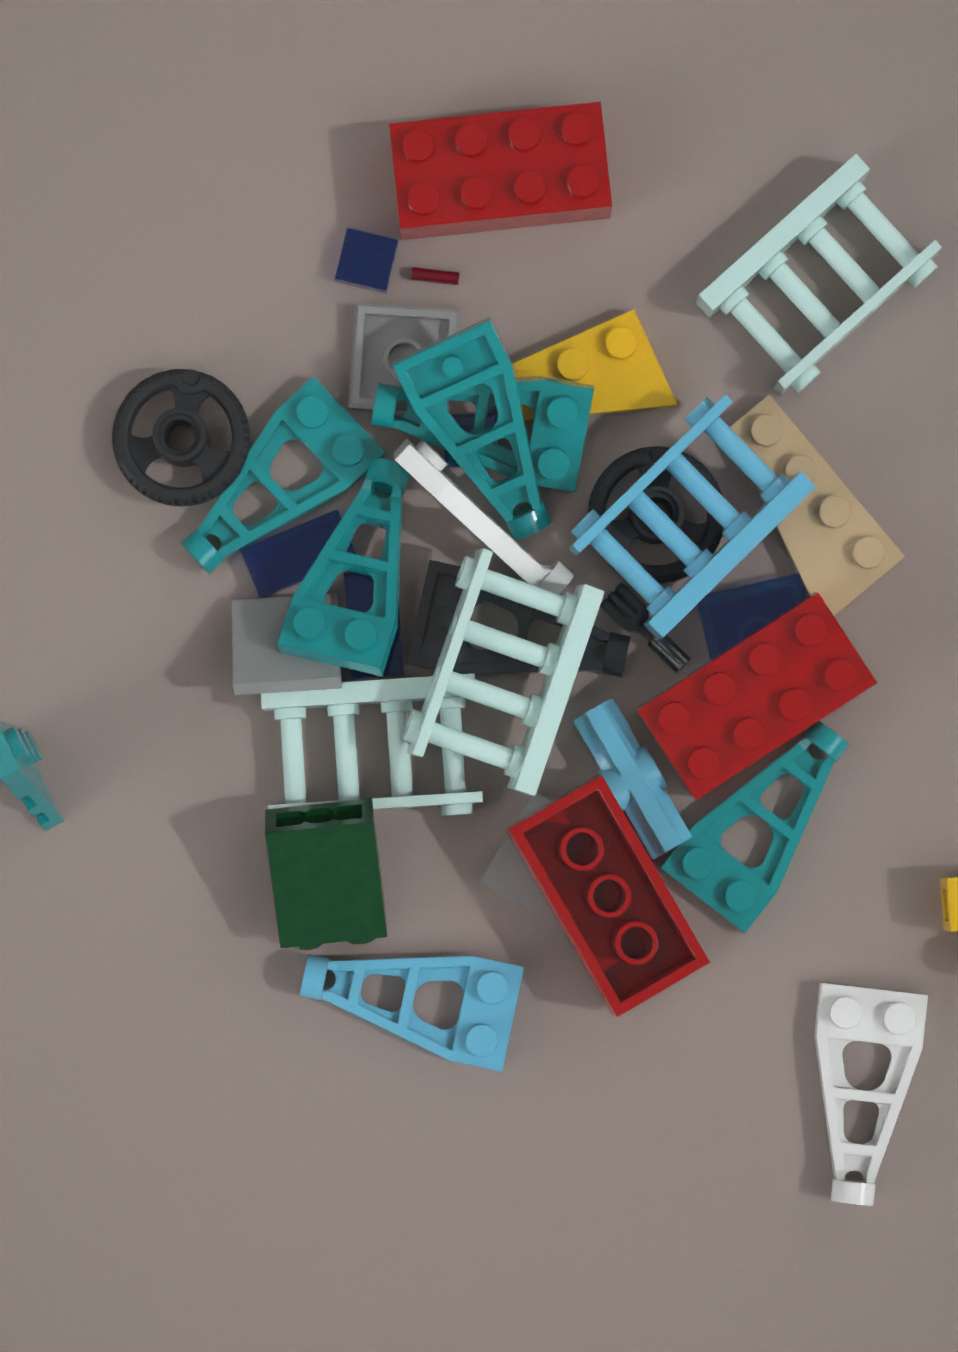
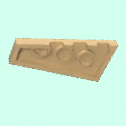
[730,394,905,615]

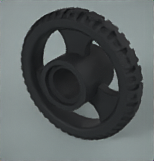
[112,369,250,507]
[588,446,724,584]

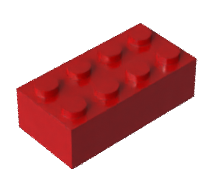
[389,101,612,240]
[637,592,877,800]
[504,775,710,1017]

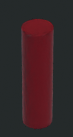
[411,267,460,285]

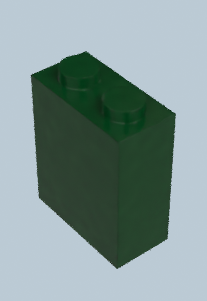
[265,798,387,950]

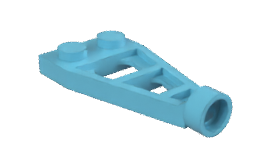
[300,954,524,1072]

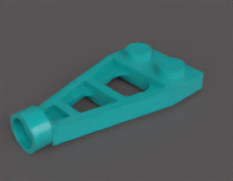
[392,317,552,540]
[180,376,386,575]
[371,376,594,492]
[277,458,410,676]
[660,721,849,933]

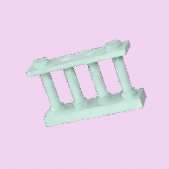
[695,154,942,396]
[403,548,605,796]
[261,673,483,816]

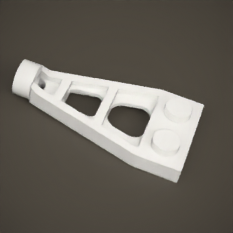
[393,438,574,594]
[814,983,928,1206]

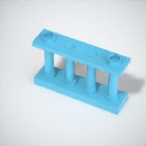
[568,394,816,640]

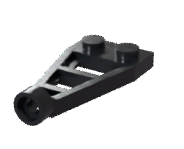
[407,560,631,678]

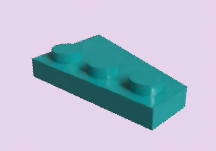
[0,721,64,831]

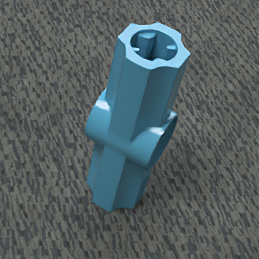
[573,698,692,860]

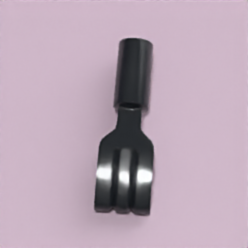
[600,583,691,673]

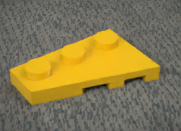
[513,309,678,423]

